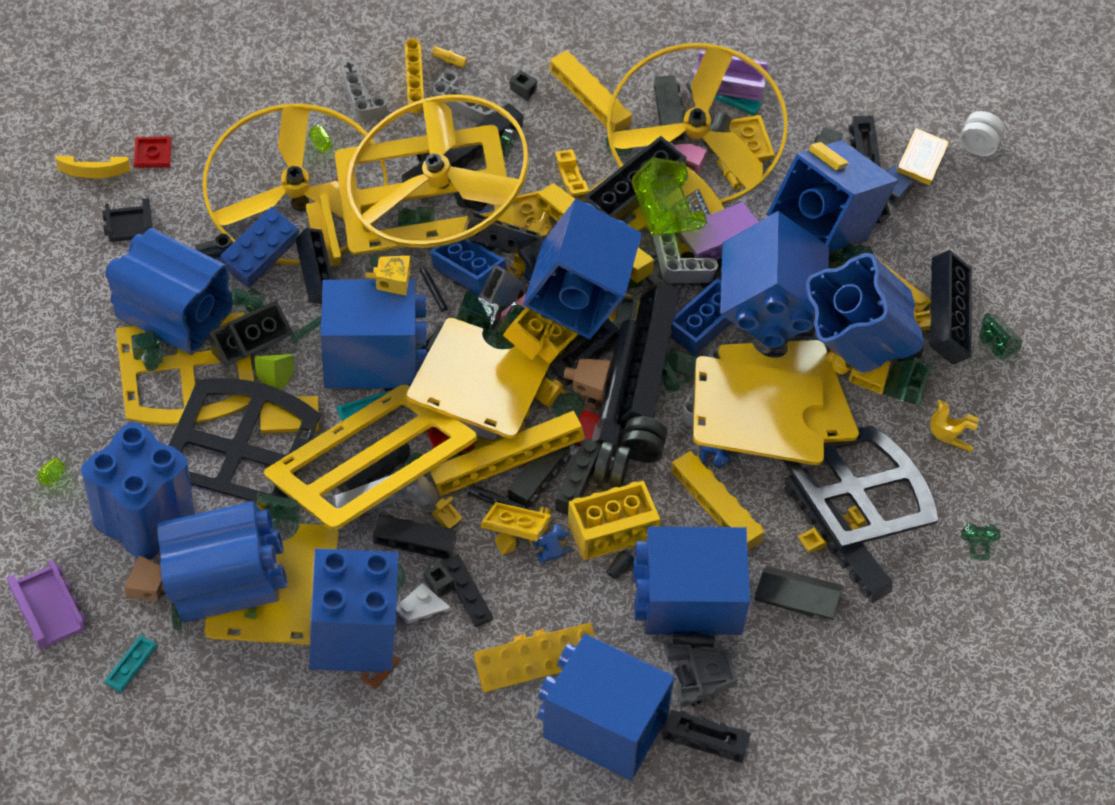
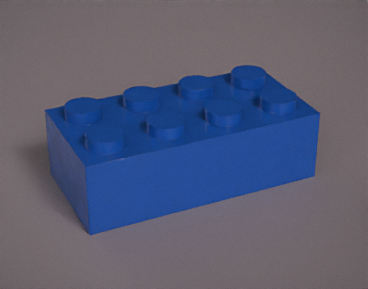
[220,206,299,288]
[429,239,508,295]
[671,278,732,355]

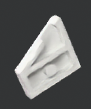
[396,583,450,624]

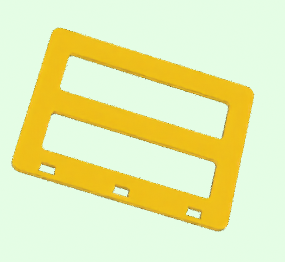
[335,125,515,255]
[264,385,477,530]

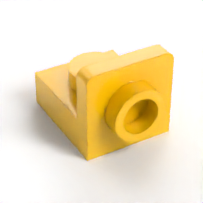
[535,378,567,408]

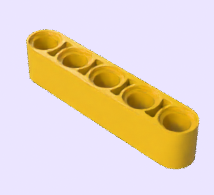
[405,38,424,114]

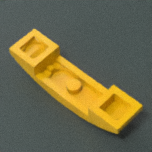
[555,149,589,196]
[55,156,130,179]
[798,505,867,553]

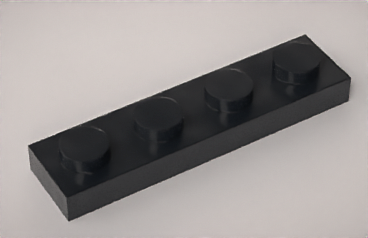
[440,554,493,627]

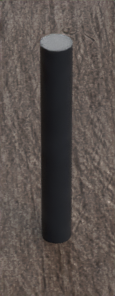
[419,266,448,312]

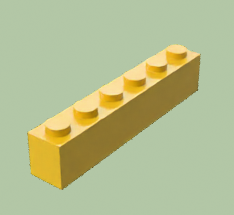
[550,50,632,132]
[671,451,764,550]

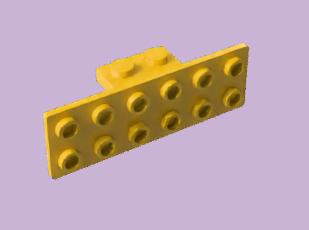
[473,623,595,692]

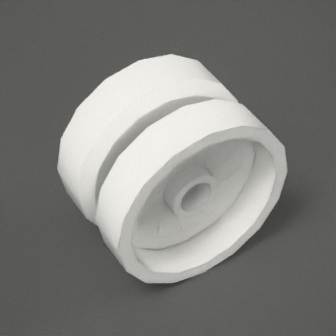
[960,111,1005,157]

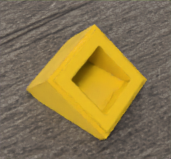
[495,533,516,555]

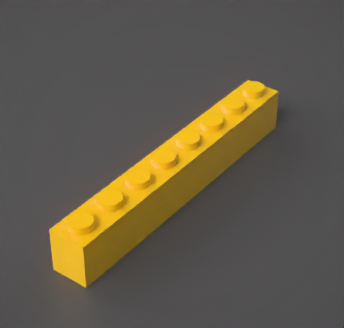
[537,183,654,283]
[430,411,585,497]

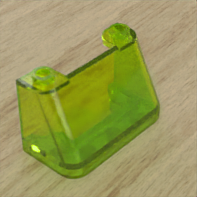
[632,157,708,236]

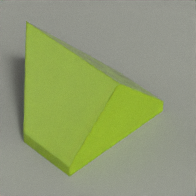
[255,354,294,390]

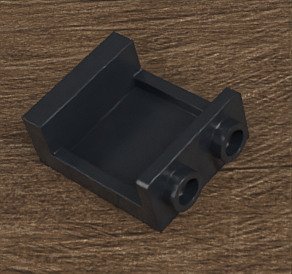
[102,198,153,242]

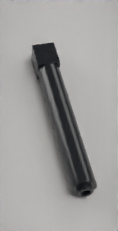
[592,319,640,446]

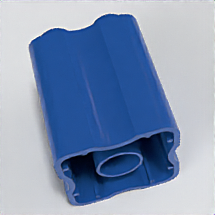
[105,228,233,355]
[806,253,924,373]
[81,422,195,560]
[157,501,288,622]

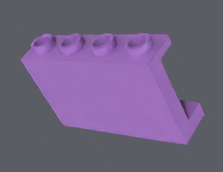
[693,51,768,101]
[677,202,758,261]
[6,559,87,650]

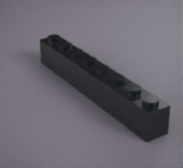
[402,103,524,183]
[784,467,892,603]

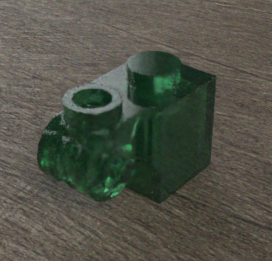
[398,207,434,234]
[131,331,163,371]

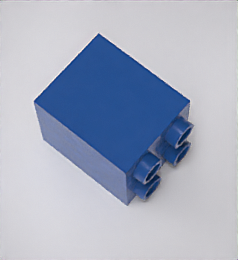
[766,140,898,253]
[523,199,642,339]
[720,211,829,347]
[321,279,426,388]
[633,526,750,635]
[309,548,398,672]
[537,633,675,781]

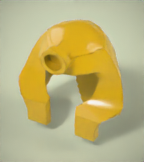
[930,400,979,452]

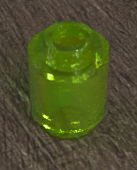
[308,125,332,152]
[36,457,66,486]

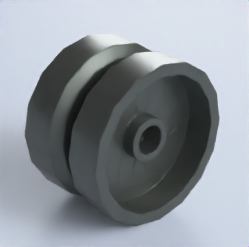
[621,416,668,463]
[593,441,631,488]

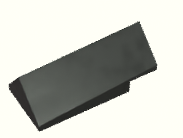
[208,300,294,367]
[755,566,844,620]

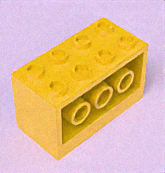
[568,481,660,561]

